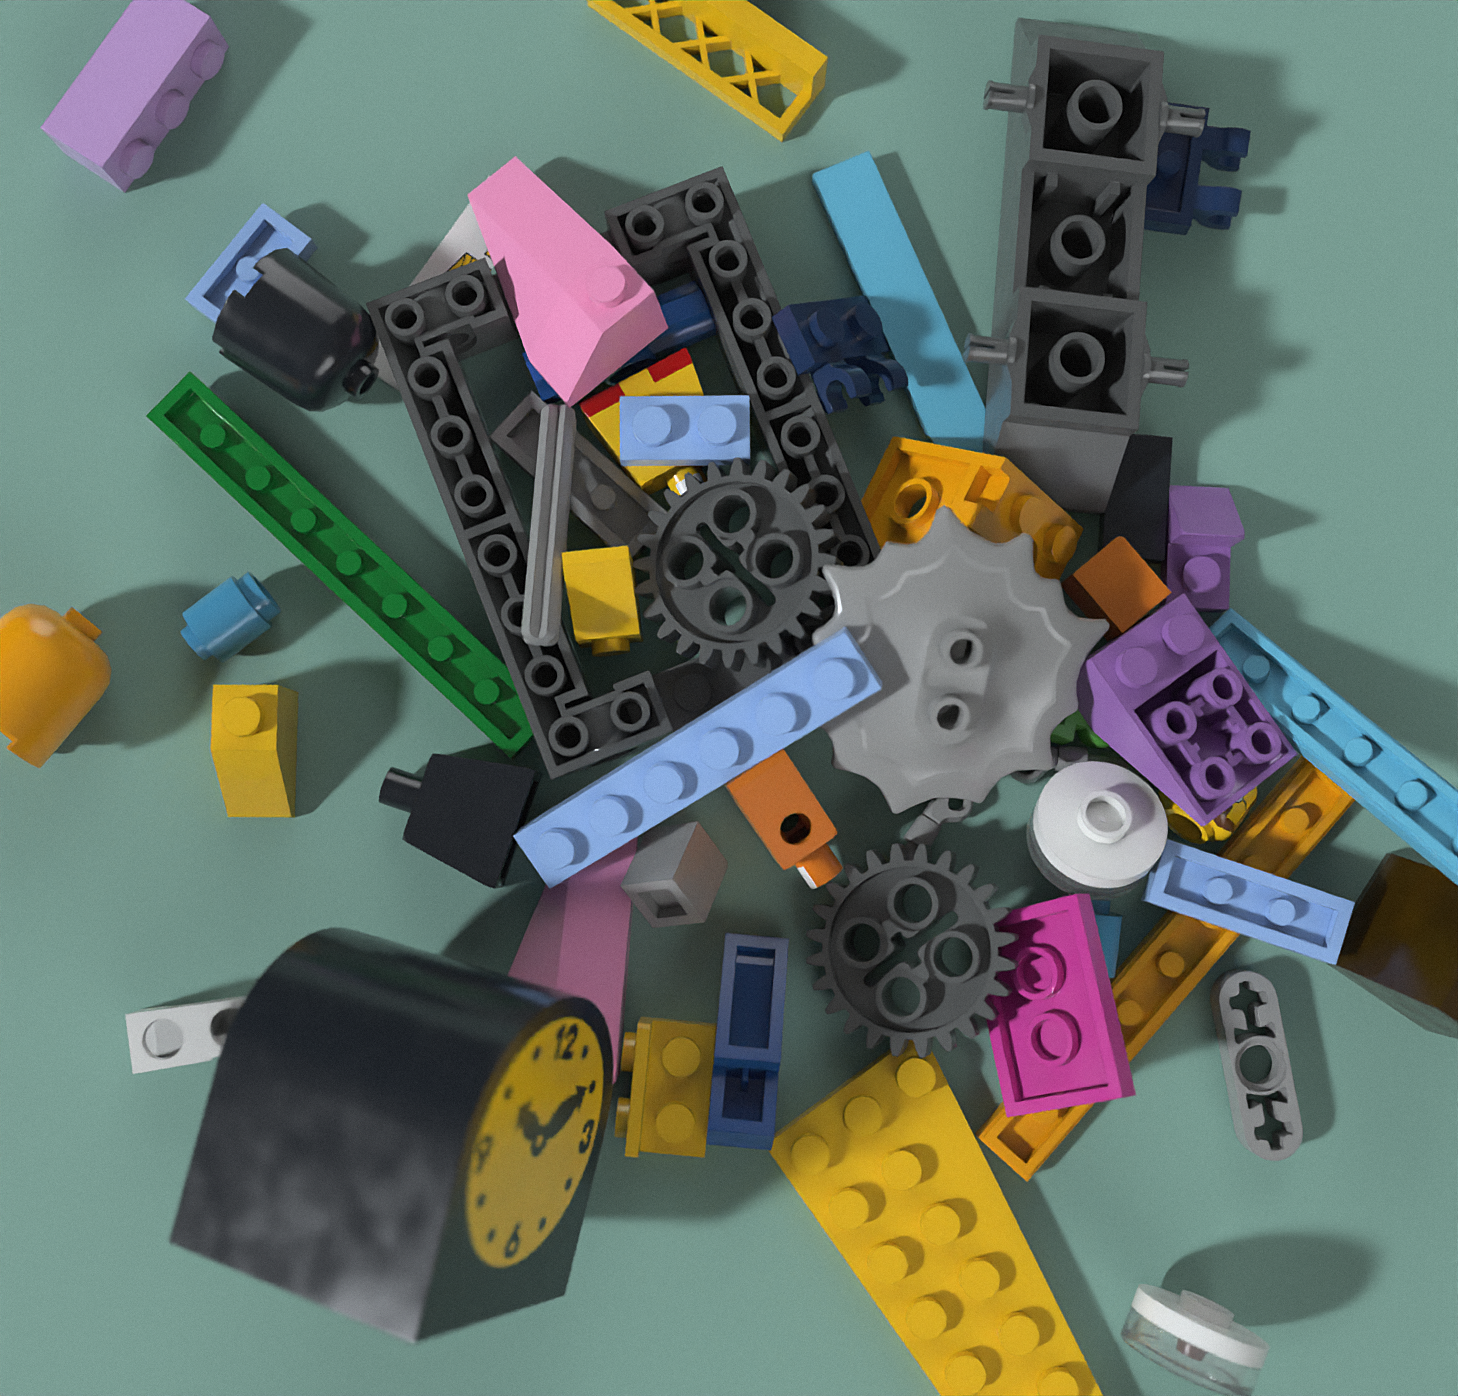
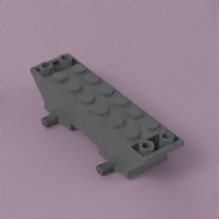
[963,17,1206,515]

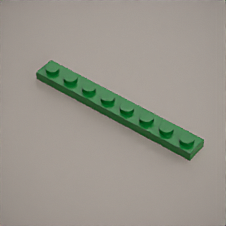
[146,371,535,760]

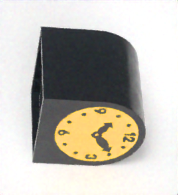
[169,927,614,1344]

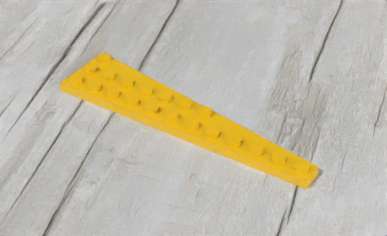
[768,1040,1103,1396]

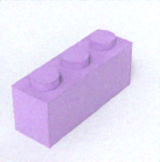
[40,0,229,193]

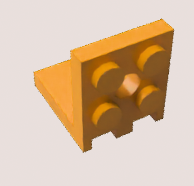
[861,436,1084,580]

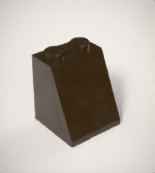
[1326,853,1458,1039]

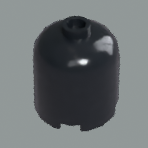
[212,248,379,412]

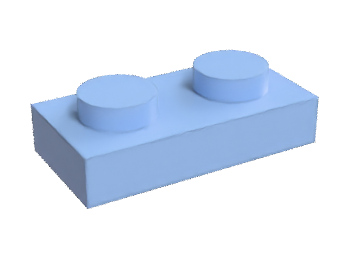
[185,203,317,324]
[620,395,750,466]

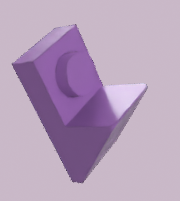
[1159,485,1245,613]

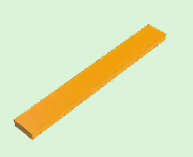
[975,756,1355,1181]

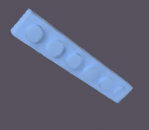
[513,626,883,889]

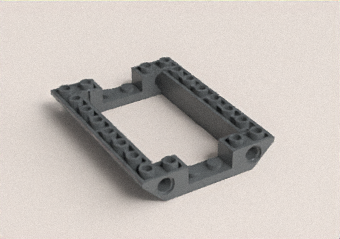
[366,166,881,780]

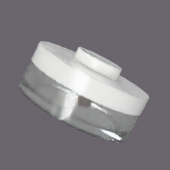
[1026,761,1168,900]
[1120,1284,1270,1396]

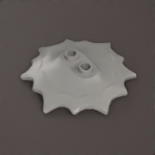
[812,505,1109,814]

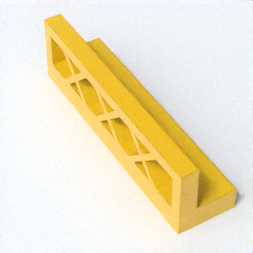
[587,0,828,142]

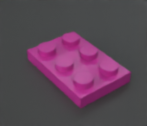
[986,894,1136,1117]

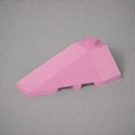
[467,156,668,408]
[508,836,638,1084]

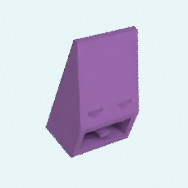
[1076,593,1297,826]

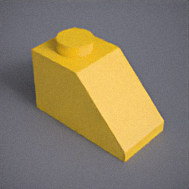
[561,545,643,657]
[211,684,299,818]

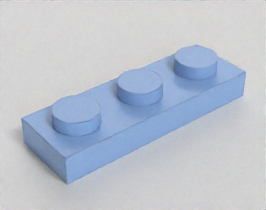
[1141,839,1355,965]

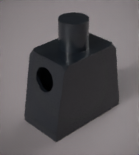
[379,753,543,889]

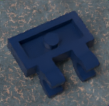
[1144,102,1251,236]
[771,295,908,414]

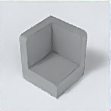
[620,821,728,928]

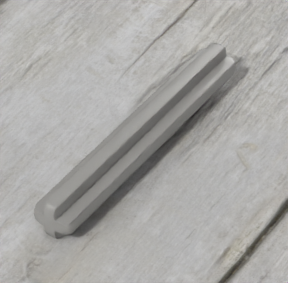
[521,404,577,646]

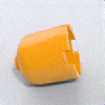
[0,604,112,769]

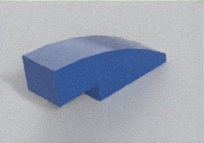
[706,933,789,1150]

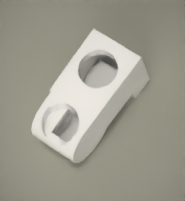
[125,996,246,1074]

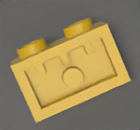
[615,1016,717,1158]

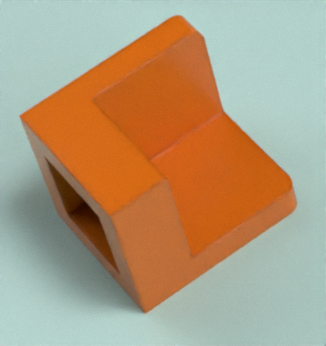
[1061,536,1172,641]

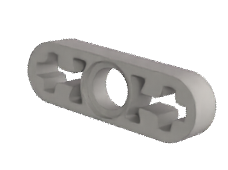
[1210,969,1303,1161]

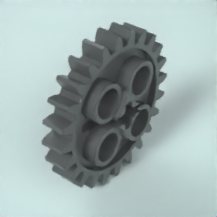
[633,458,844,672]
[806,843,1019,1058]

